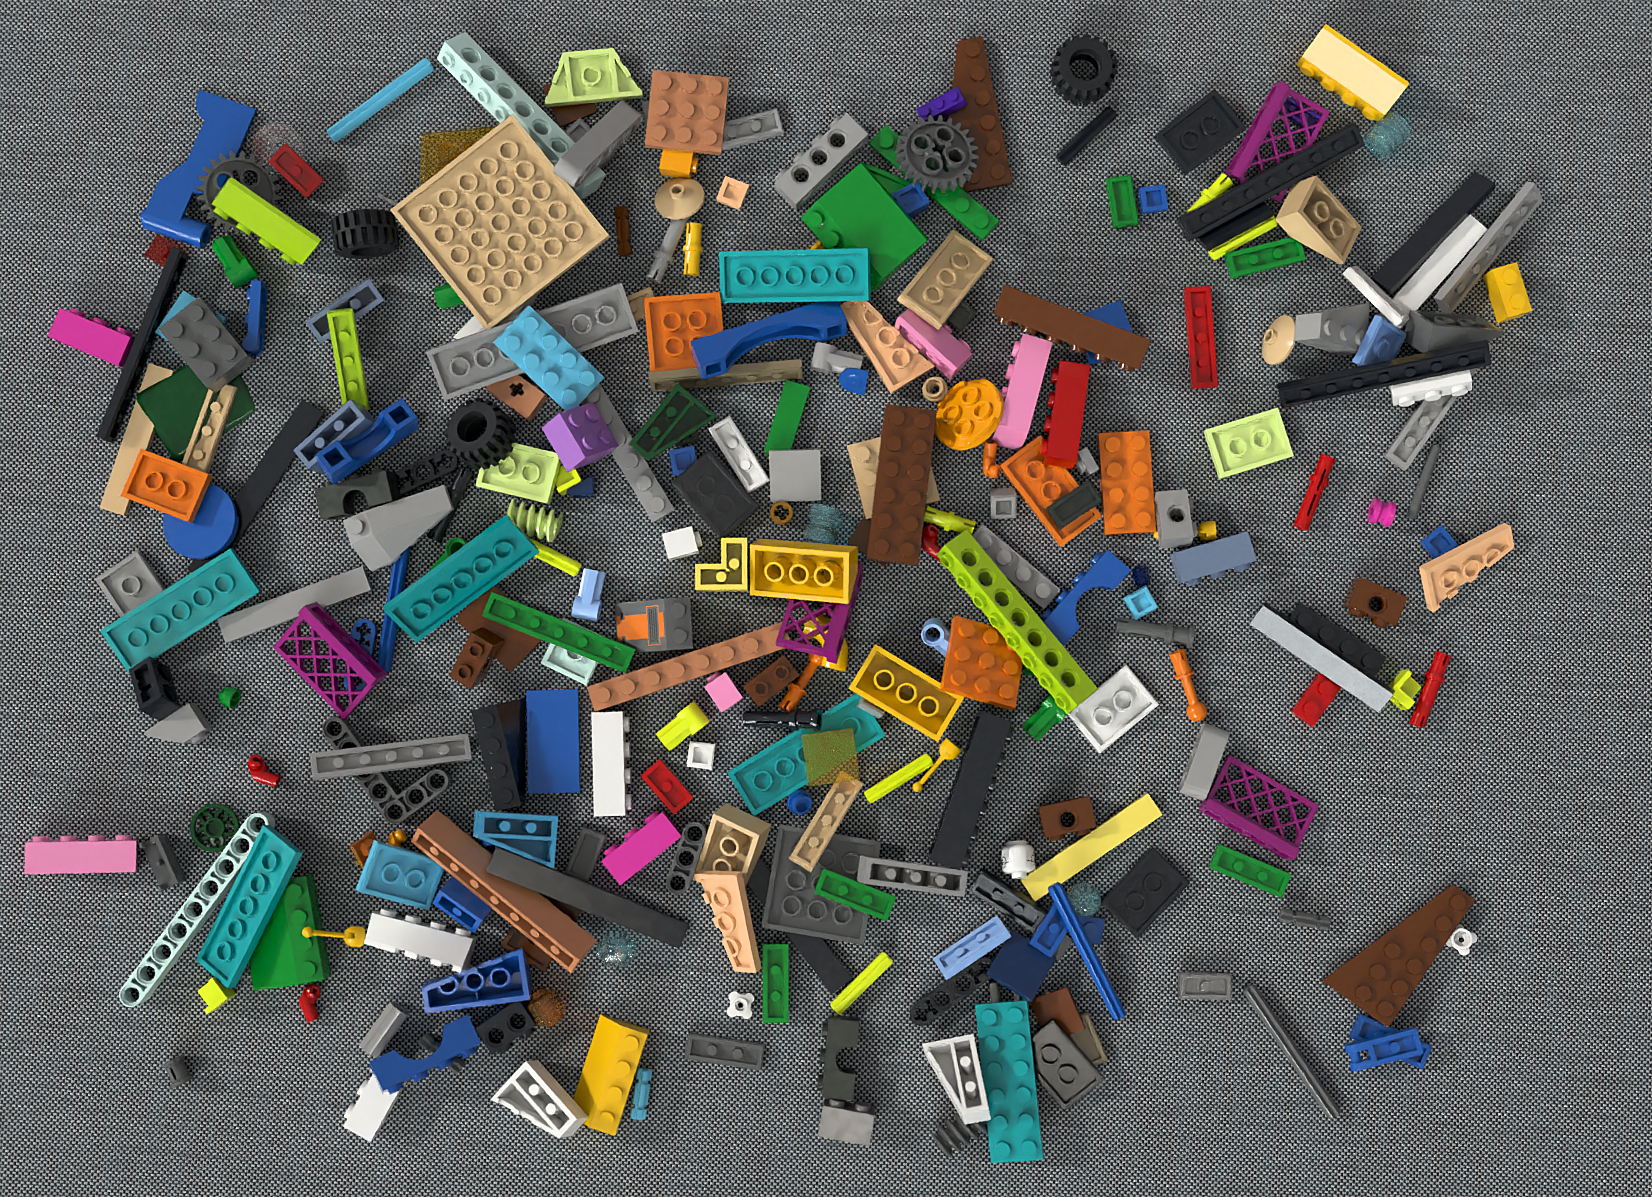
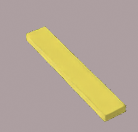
[1020,793,1162,901]

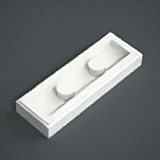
[1343,266,1410,327]
[708,415,770,494]

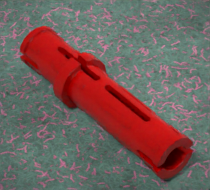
[1293,454,1336,531]
[1409,651,1452,729]

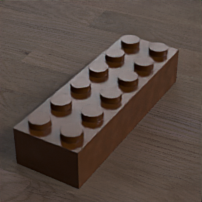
[993,285,1152,372]
[866,404,937,566]

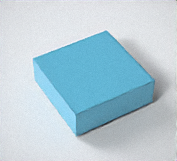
[1123,585,1158,620]

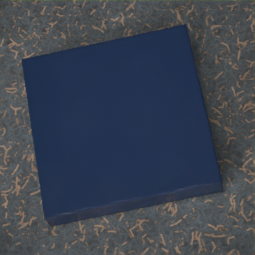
[986,930,1057,1002]

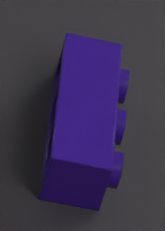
[916,87,968,122]
[1279,97,1321,133]

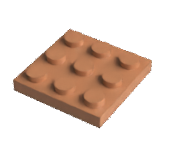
[645,70,729,155]

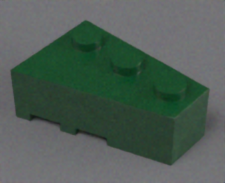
[628,383,718,461]

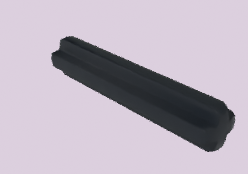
[1056,106,1117,166]

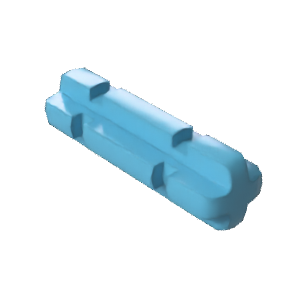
[630,1068,652,1120]

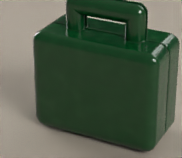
[137,365,256,461]

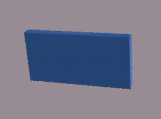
[526,689,581,794]

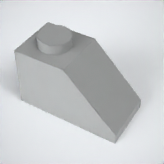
[145,703,212,745]

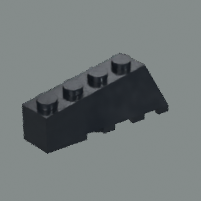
[471,698,526,812]

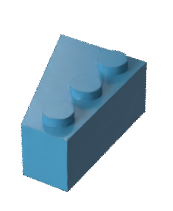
[473,810,558,869]

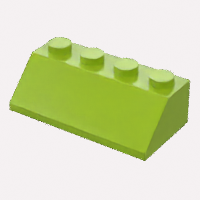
[211,177,322,266]

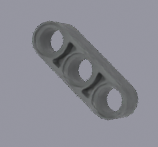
[666,821,708,895]

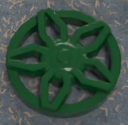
[190,803,240,852]

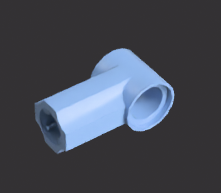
[572,568,606,622]
[921,618,950,657]

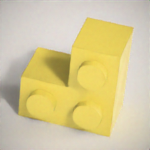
[695,538,748,592]

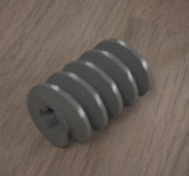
[930,1113,988,1158]

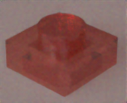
[144,234,182,267]

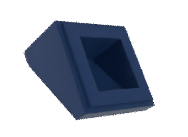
[567,476,596,498]

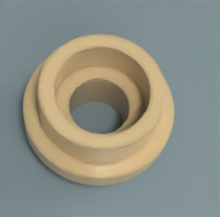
[922,377,948,402]

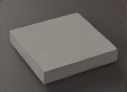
[769,449,821,502]
[95,550,166,618]

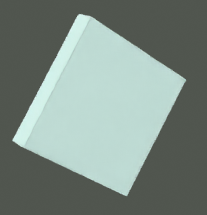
[541,617,599,686]

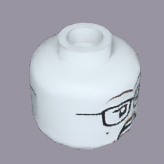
[1000,840,1036,879]

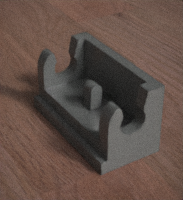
[139,833,187,892]

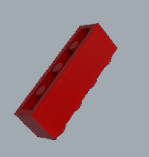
[1040,360,1090,469]

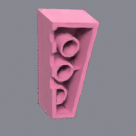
[992,333,1053,451]
[24,835,139,874]

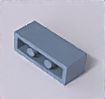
[305,277,384,344]
[293,399,375,474]
[1170,531,1257,587]

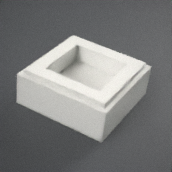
[687,741,716,770]

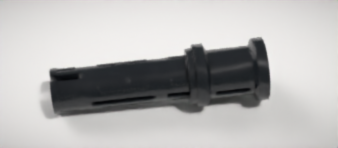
[742,708,822,731]

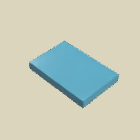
[356,840,444,911]

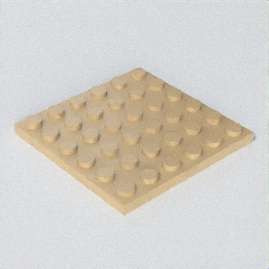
[390,114,610,330]

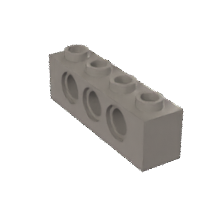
[774,113,868,210]
[857,855,968,897]

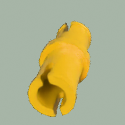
[683,222,703,276]

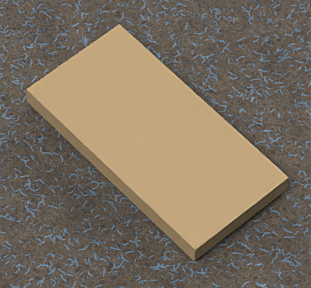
[897,229,994,330]

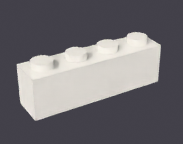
[591,711,632,817]

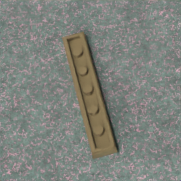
[648,359,803,392]

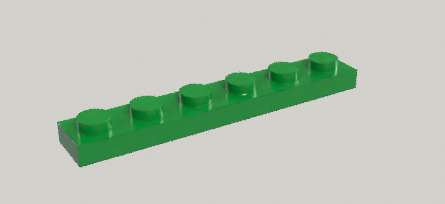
[869,125,1000,242]
[482,592,636,674]

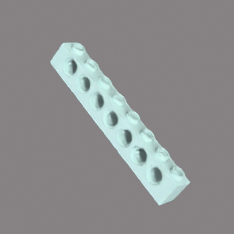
[437,32,606,200]

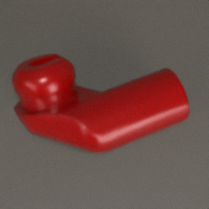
[921,524,942,562]
[247,754,281,787]
[299,983,321,1023]

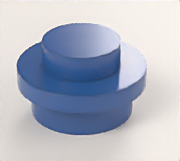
[787,789,812,815]

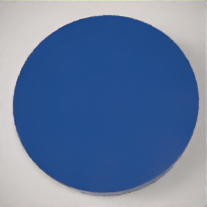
[163,484,239,560]

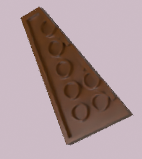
[945,36,1013,193]
[1321,885,1475,1027]

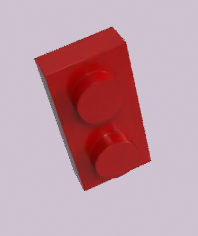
[268,143,325,198]
[1290,672,1342,727]
[640,759,694,815]

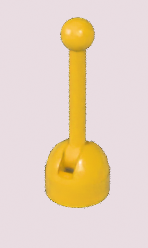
[1153,521,1216,541]
[912,737,962,792]
[302,926,365,947]

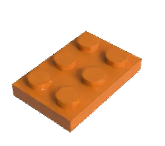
[120,449,213,523]

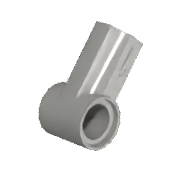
[810,342,864,374]

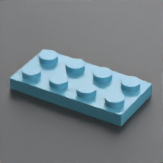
[493,305,605,411]

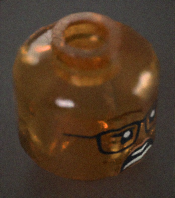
[527,987,566,1028]

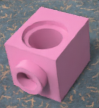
[704,671,743,713]

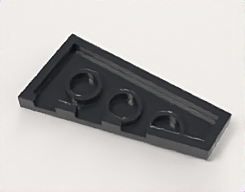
[1288,602,1387,701]

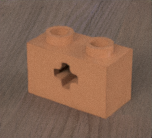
[486,373,548,423]

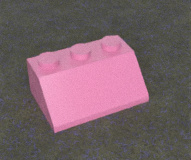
[895,309,972,380]

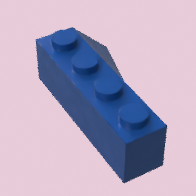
[421,947,533,1014]

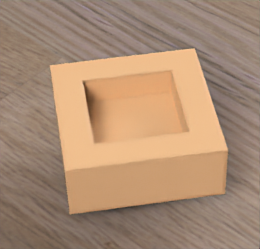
[716,176,749,210]

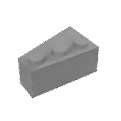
[1294,303,1370,356]

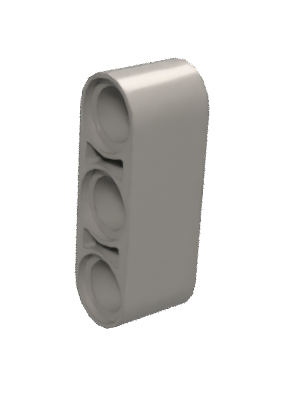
[1178,722,1229,801]

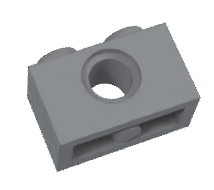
[1154,489,1197,549]

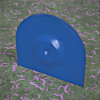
[839,368,869,395]

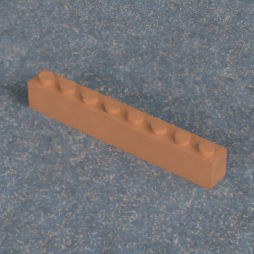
[587,622,790,712]
[411,810,597,973]

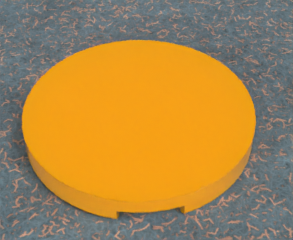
[934,378,1004,450]

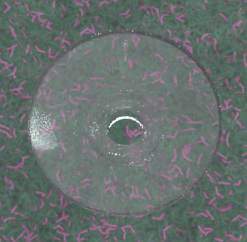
[252,122,305,173]

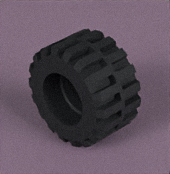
[1050,34,1117,106]
[330,209,400,259]
[444,398,517,470]

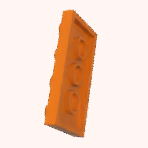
[1097,430,1156,535]
[999,435,1102,547]

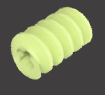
[507,499,563,542]

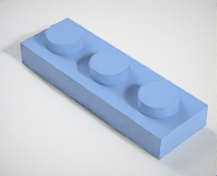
[933,915,1011,980]

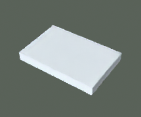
[1067,665,1159,753]

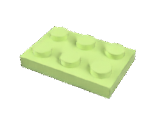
[1203,408,1294,479]
[475,443,561,505]

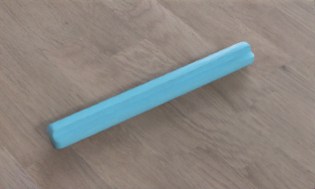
[327,58,434,142]

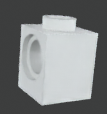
[662,526,703,561]

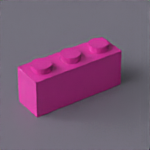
[48,308,135,368]
[601,811,682,885]

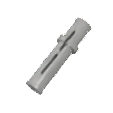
[646,216,691,284]

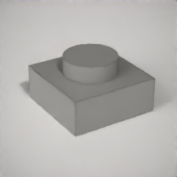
[1075,447,1099,477]

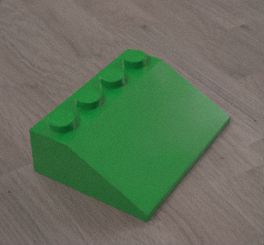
[801,162,929,293]
[249,874,332,991]

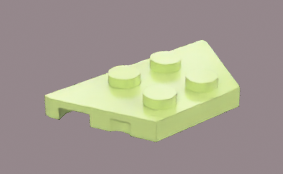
[545,48,643,107]

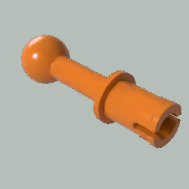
[778,646,823,712]
[1169,649,1207,722]

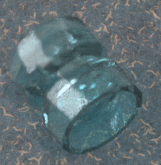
[1363,111,1413,161]
[803,503,844,545]

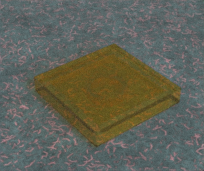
[801,728,860,787]

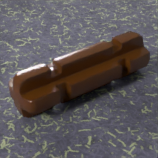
[614,206,632,256]

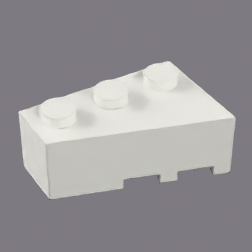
[922,1034,991,1125]
[491,1060,589,1138]

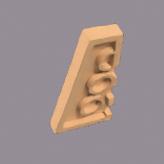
[840,301,935,394]
[1419,523,1514,613]
[694,870,762,973]

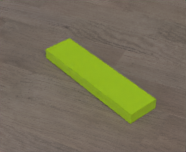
[327,308,370,410]

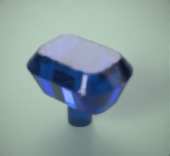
[1133,566,1150,586]

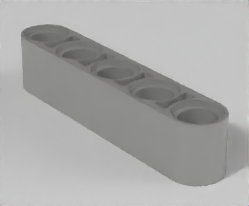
[553,100,643,188]

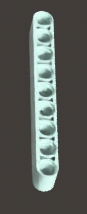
[119,812,275,1007]

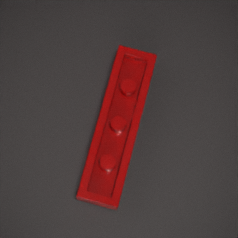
[1183,286,1218,390]

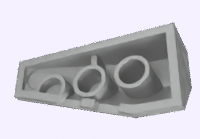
[343,485,454,572]

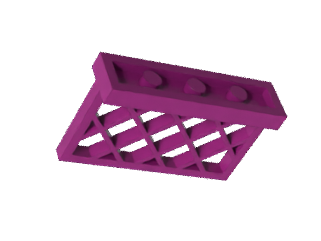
[1225,81,1330,203]
[776,562,863,664]
[273,602,388,719]
[1198,755,1319,861]

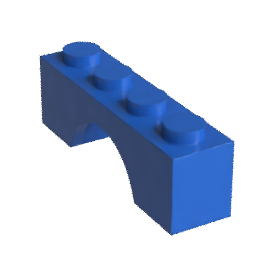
[315,398,419,485]
[1039,550,1131,646]
[369,1014,481,1095]

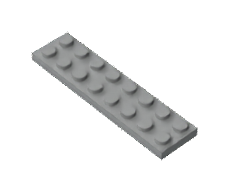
[426,282,639,401]

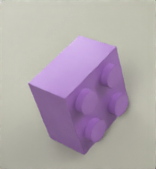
[542,402,619,472]

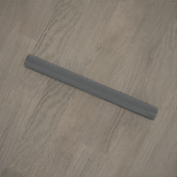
[1243,984,1340,1120]

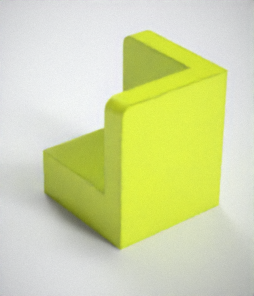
[555,465,583,496]
[1388,669,1421,710]
[197,977,236,1014]

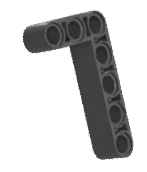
[322,717,453,824]

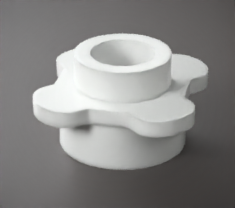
[1446,924,1477,955]
[727,991,754,1019]

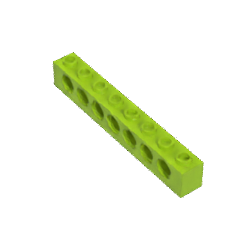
[936,529,1098,714]

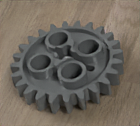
[895,115,979,194]
[196,151,282,235]

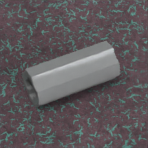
[359,1001,409,1058]

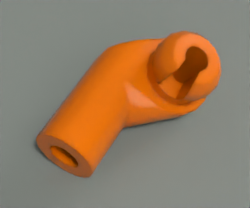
[983,439,1001,478]

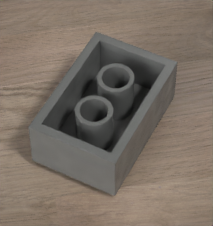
[159,297,256,393]

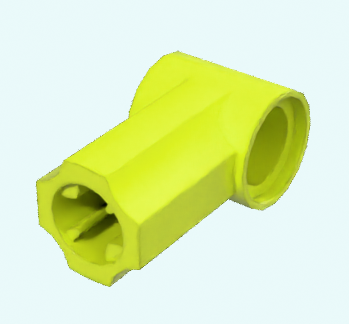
[656,701,710,751]

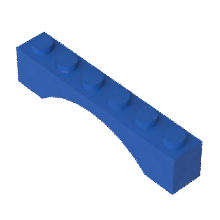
[691,301,847,380]

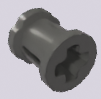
[161,1054,194,1089]

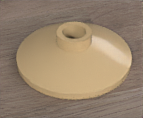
[655,178,705,220]
[1262,315,1296,365]

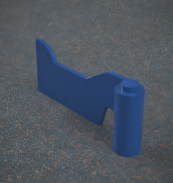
[140,89,257,249]

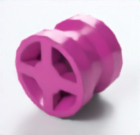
[1367,498,1396,527]

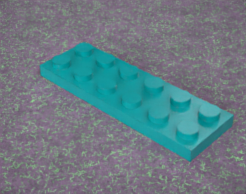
[719,248,871,303]
[383,514,539,643]
[100,548,261,674]
[727,694,886,816]
[196,825,303,988]
[975,1000,1044,1163]

